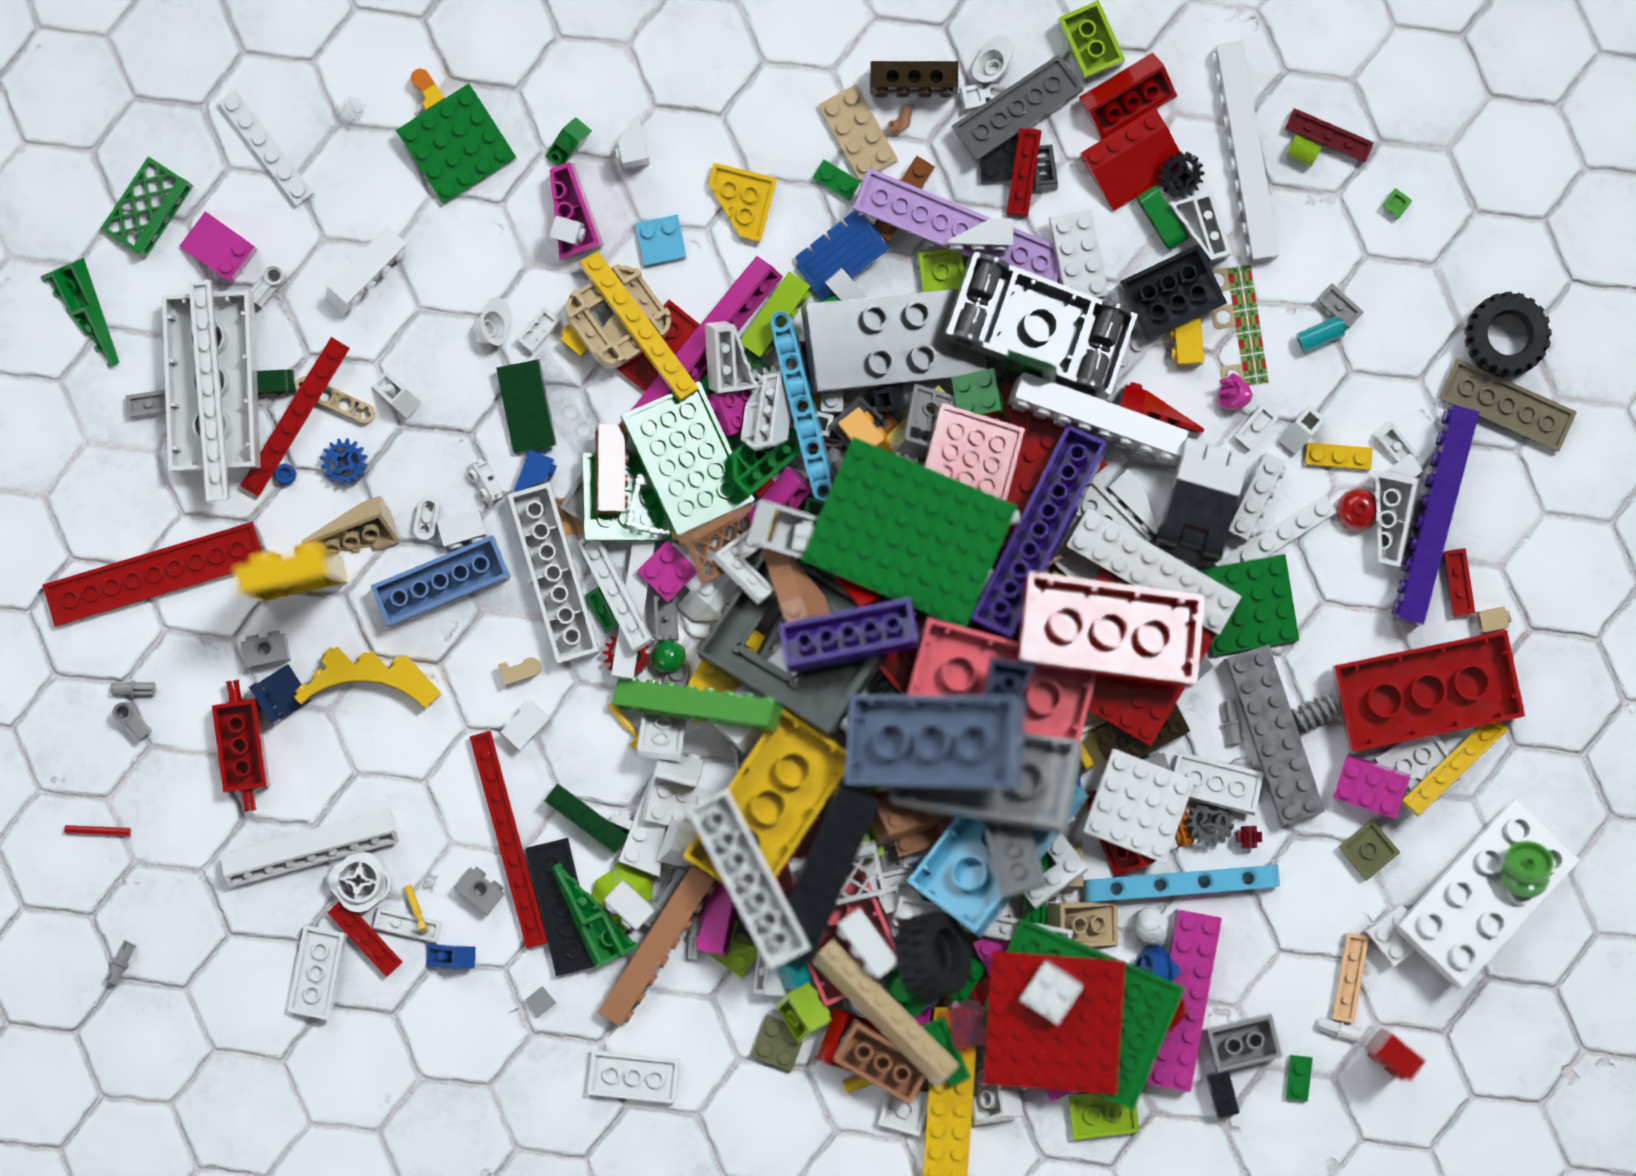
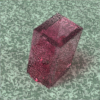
[947,1000,988,1049]

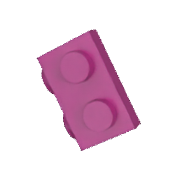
[707,389,752,436]

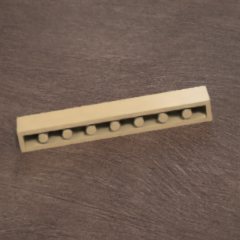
[812,939,959,1087]

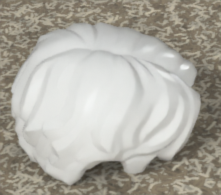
[1136,905,1168,945]

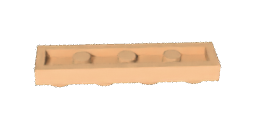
[1332,932,1369,1023]

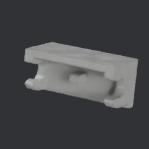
[654,596,679,641]

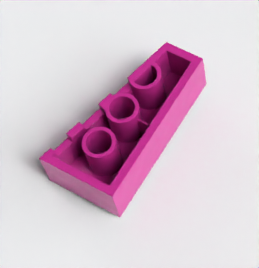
[549,162,604,261]

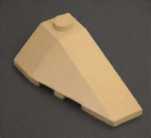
[302,496,400,554]

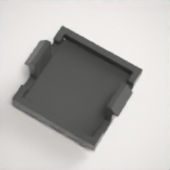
[828,394,889,449]

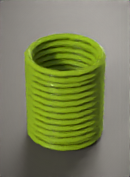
[1286,134,1321,167]

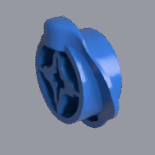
[1134,944,1181,981]

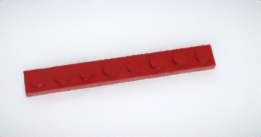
[240,337,350,497]

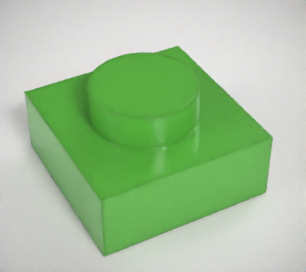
[1382,188,1413,219]

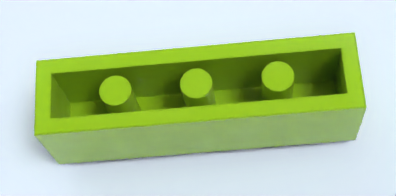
[740,271,812,359]

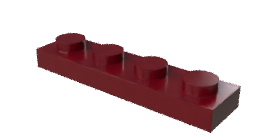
[1285,108,1374,163]

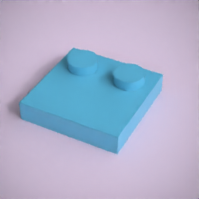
[635,214,687,267]

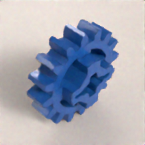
[320,438,368,486]

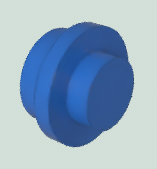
[274,464,297,486]

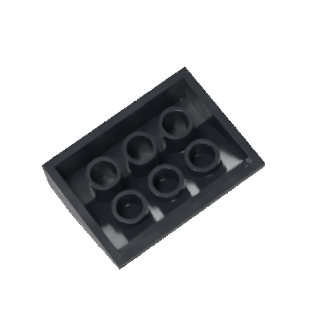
[1118,244,1227,341]

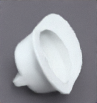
[972,35,1014,84]
[474,297,511,346]

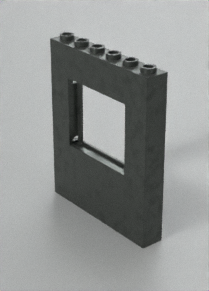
[697,549,888,739]

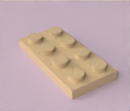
[818,84,898,181]

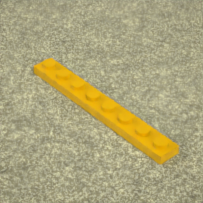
[579,250,699,402]

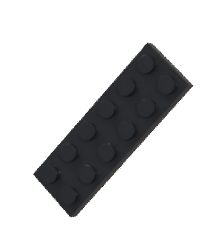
[525,838,594,976]

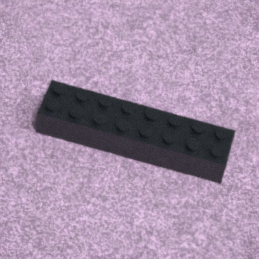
[787,781,879,964]

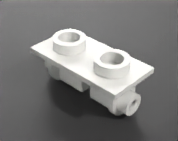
[467,458,504,506]

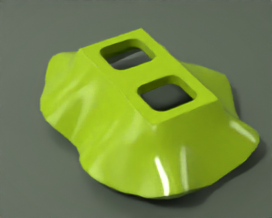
[591,862,653,931]

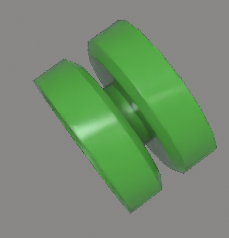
[1500,840,1555,898]

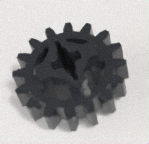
[1157,150,1205,199]

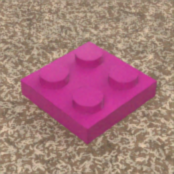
[637,540,697,602]

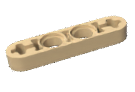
[295,376,376,424]

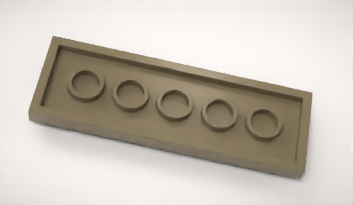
[1438,358,1577,452]

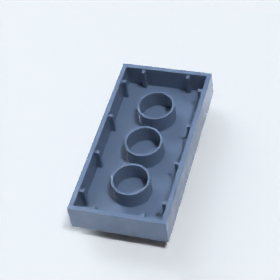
[845,695,1026,790]

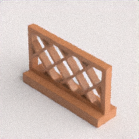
[677,503,762,584]

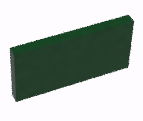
[496,359,557,453]

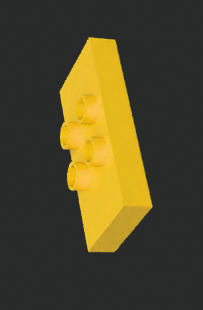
[234,541,348,602]
[682,709,847,885]

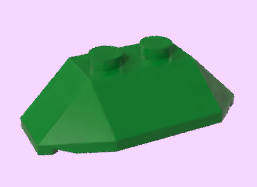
[731,428,802,497]

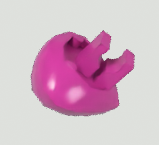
[1216,373,1253,410]

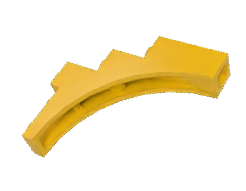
[294,646,442,709]

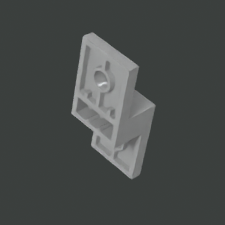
[894,384,955,466]

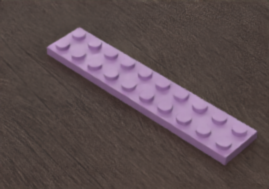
[852,168,1059,283]

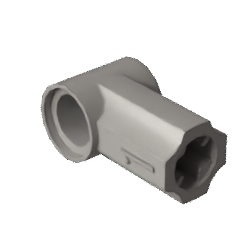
[112,702,152,743]

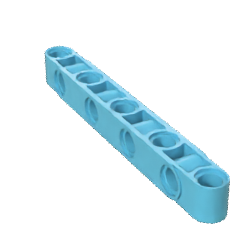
[771,311,834,502]
[1083,865,1280,902]

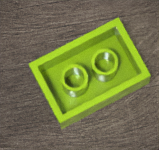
[1057,0,1125,81]

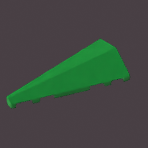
[40,257,119,367]
[551,863,639,970]

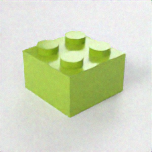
[776,982,831,1044]

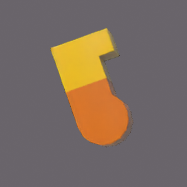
[411,68,445,110]

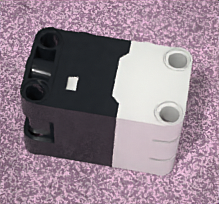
[1154,438,1251,563]

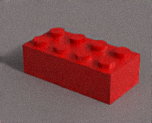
[1365,1028,1427,1082]

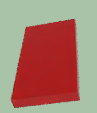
[615,299,700,392]

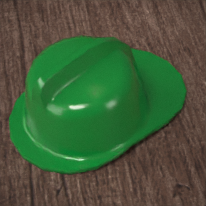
[885,966,926,1017]

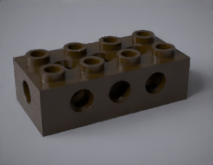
[870,61,958,98]
[1091,704,1191,763]

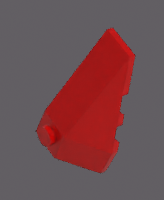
[1119,382,1204,434]

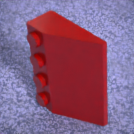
[1079,107,1187,212]

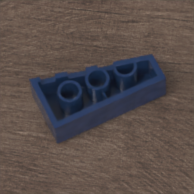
[983,658,1035,698]

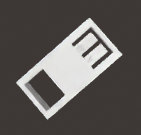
[747,499,819,559]

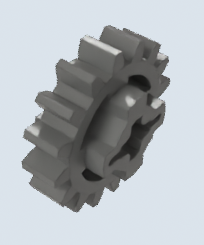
[1186,802,1235,847]

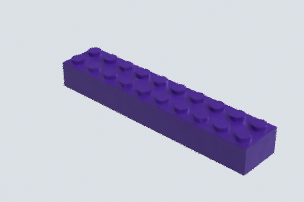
[1391,405,1480,626]
[971,424,1108,641]

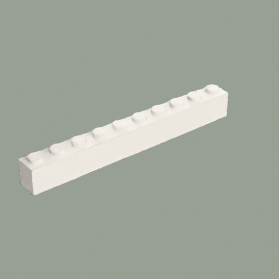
[1212,40,1279,262]

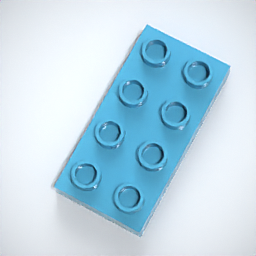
[907,785,1088,938]

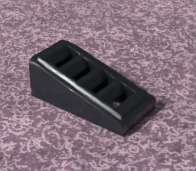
[1034,144,1058,193]

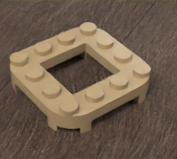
[565,264,671,369]

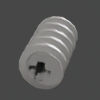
[1291,692,1340,732]

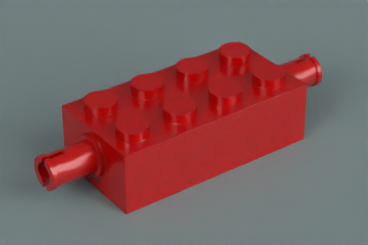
[211,680,270,812]

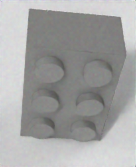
[1205,1013,1282,1073]

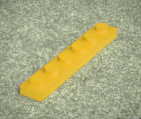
[1402,722,1508,817]

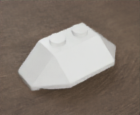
[741,371,791,450]
[677,557,753,621]

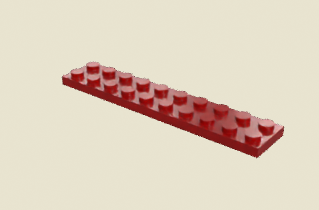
[42,521,263,627]

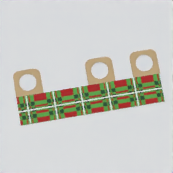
[1212,264,1269,385]

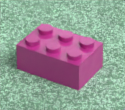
[1333,754,1412,819]

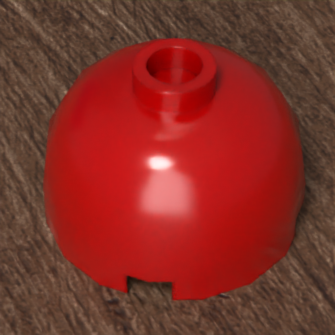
[1336,488,1377,532]

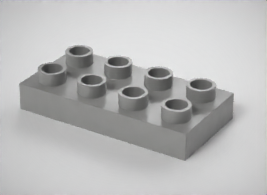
[888,733,1083,834]

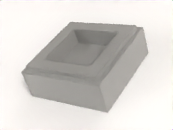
[880,848,904,873]
[525,985,556,1016]

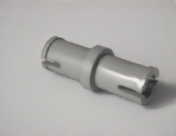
[104,940,136,986]

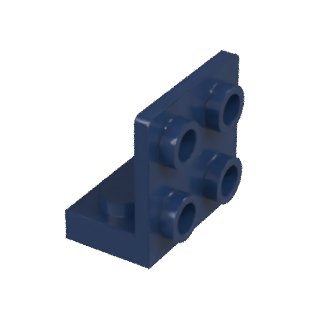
[249,664,311,724]

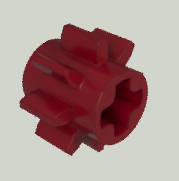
[1235,826,1263,848]

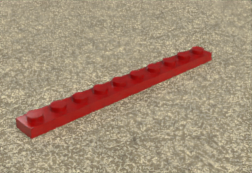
[469,731,548,949]

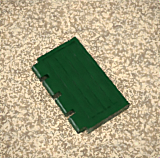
[1002,349,1058,383]

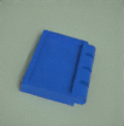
[795,210,891,301]

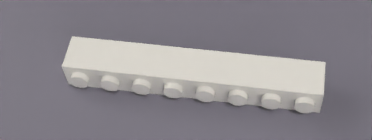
[220,809,400,888]

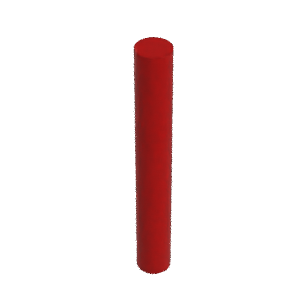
[64,825,131,836]

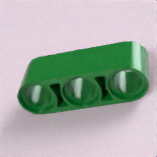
[1136,186,1188,250]

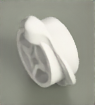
[328,852,392,912]

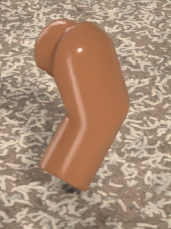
[887,106,913,134]

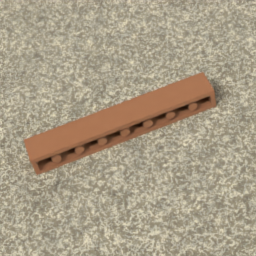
[598,864,717,1026]

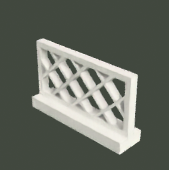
[788,840,887,905]

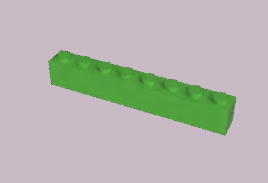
[612,678,783,733]

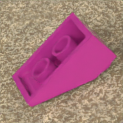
[179,211,258,284]

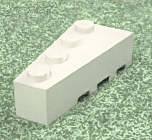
[1375,470,1421,567]

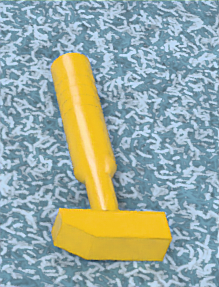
[607,702,639,749]
[403,885,429,934]

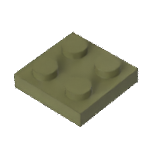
[1338,819,1401,881]
[750,1014,803,1072]

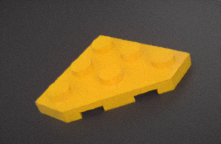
[708,163,777,242]

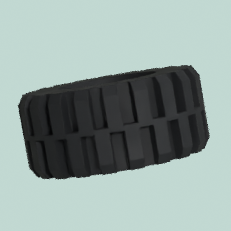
[1464,291,1552,377]
[894,910,972,999]

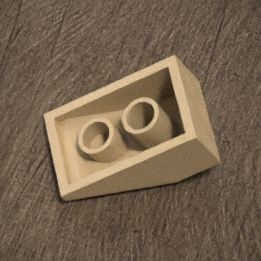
[1047,901,1118,947]

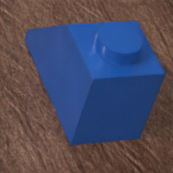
[514,450,557,492]
[426,944,476,968]

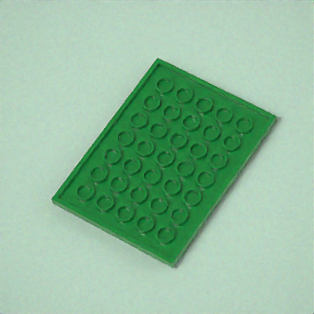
[801,436,1017,628]
[970,918,1185,1110]

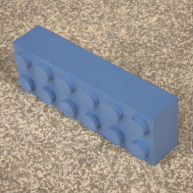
[370,535,511,627]

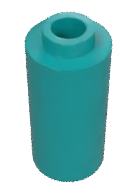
[1296,316,1347,354]

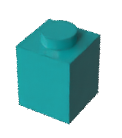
[776,958,813,990]

